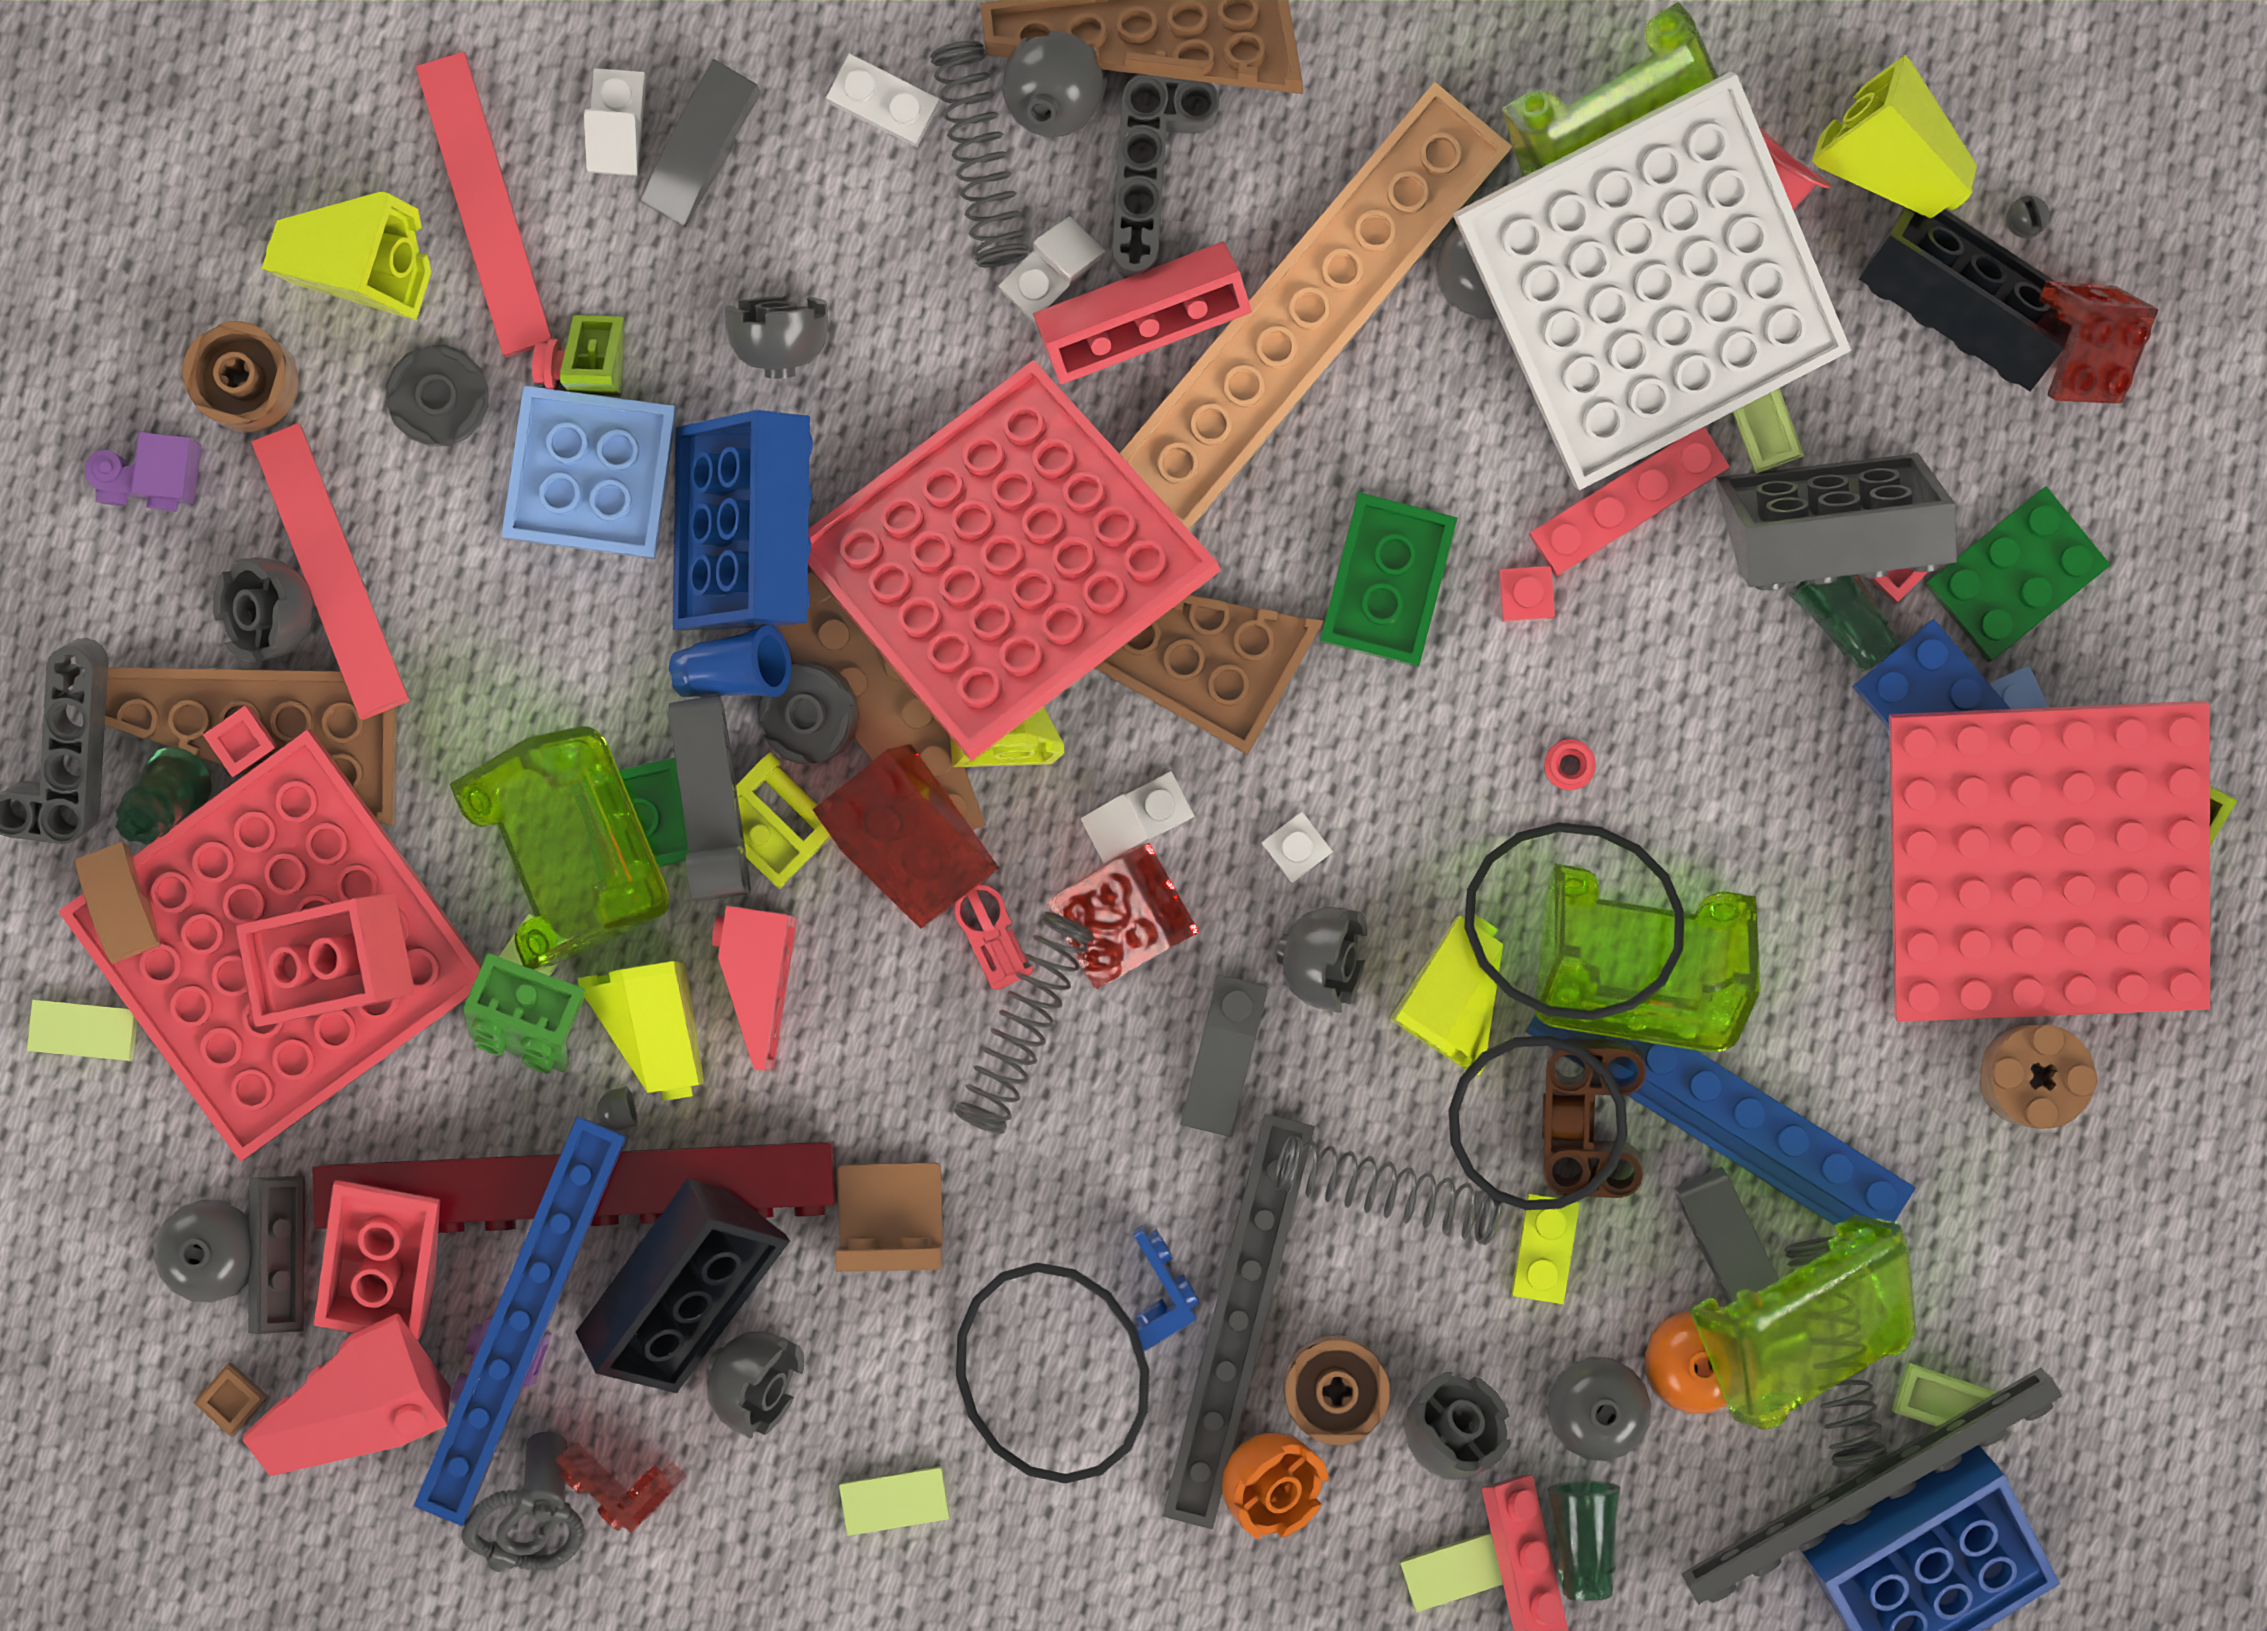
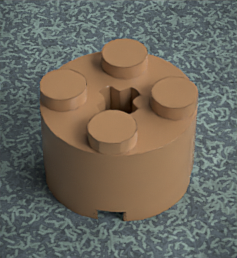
[182,321,299,433]
[1980,1025,2098,1129]
[1283,1335,1390,1445]

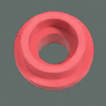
[532,338,565,390]
[1544,739,1596,791]

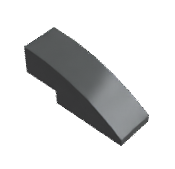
[641,59,761,227]

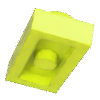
[1511,1193,1580,1305]

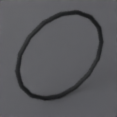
[1464,822,1685,1020]
[956,1262,1150,1484]

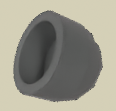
[2006,195,2050,238]
[597,1086,637,1130]

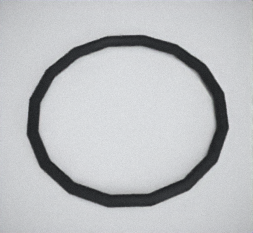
[1448,1035,1628,1210]

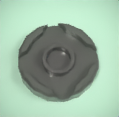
[386,345,489,447]
[758,662,859,765]

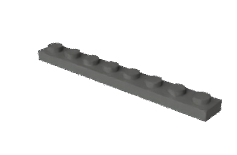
[1162,1113,1315,1530]
[1681,1367,2063,1605]

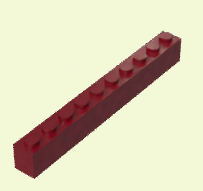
[312,1141,837,1233]

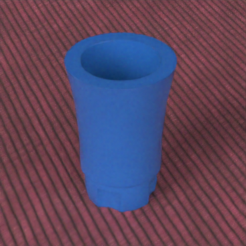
[669,625,792,698]

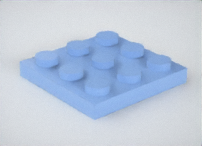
[501,385,677,560]

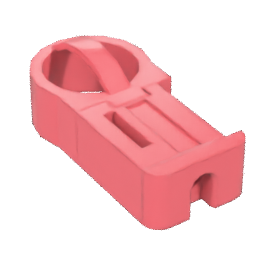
[954,885,1033,990]

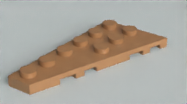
[1093,595,1324,756]

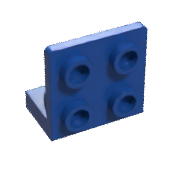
[1133,1225,1200,1352]

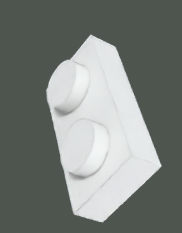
[826,53,940,147]

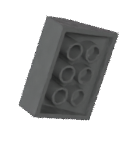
[1716,453,1957,591]

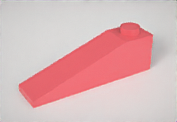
[243,1313,451,1476]

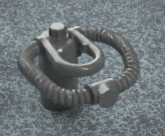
[461,1431,585,1572]

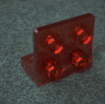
[2040,281,2159,404]
[1047,843,1199,989]
[556,1442,687,1533]

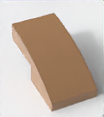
[74,841,161,964]

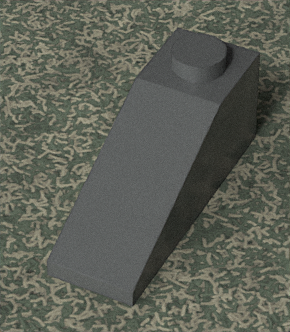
[1180,975,1268,1137]

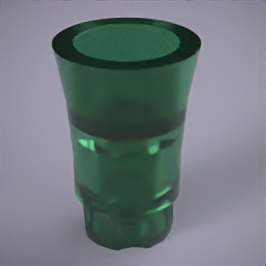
[1788,574,1901,672]
[115,747,212,845]
[1548,1481,1621,1601]

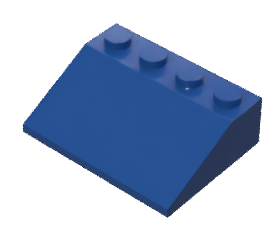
[673,410,813,630]
[1801,1444,2060,1631]

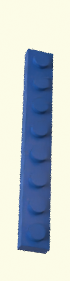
[414,1116,627,1526]

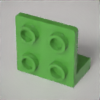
[463,953,586,1074]

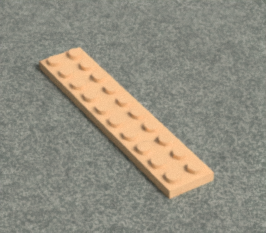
[1119,82,1513,531]

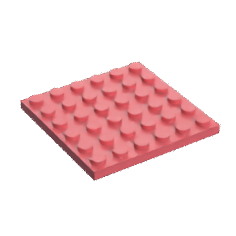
[808,359,1220,762]
[1889,700,2210,1022]
[58,730,482,1162]

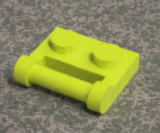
[736,752,844,889]

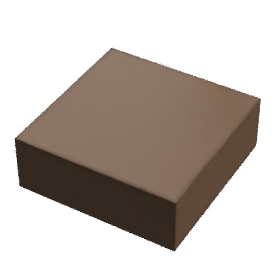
[193,1363,269,1437]

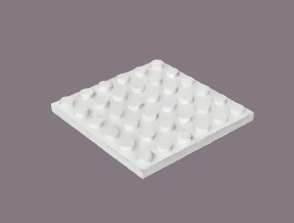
[1453,72,1851,490]

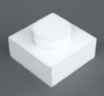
[1261,812,1333,883]

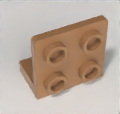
[835,1162,944,1272]

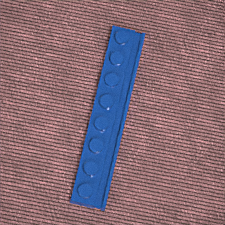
[1524,968,1916,1251]

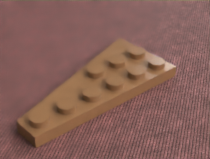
[980,0,1303,94]
[775,568,986,843]
[105,667,397,826]

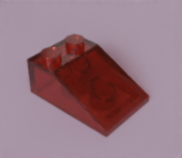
[813,744,1000,929]

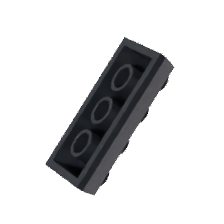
[1859,207,2086,392]
[575,1178,790,1393]

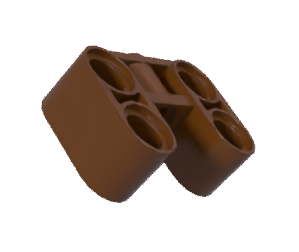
[1542,1038,1646,1198]

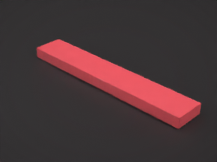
[415,52,553,358]
[251,423,410,720]

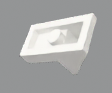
[584,68,647,176]
[998,216,1106,324]
[1080,771,1195,864]

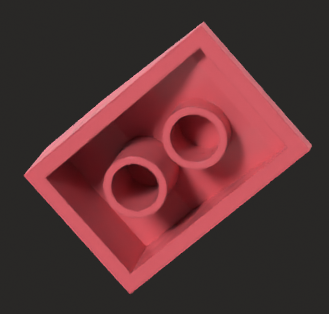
[236,893,415,1027]
[712,906,797,1071]
[314,1180,440,1341]

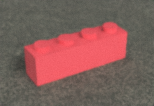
[1033,241,1252,385]

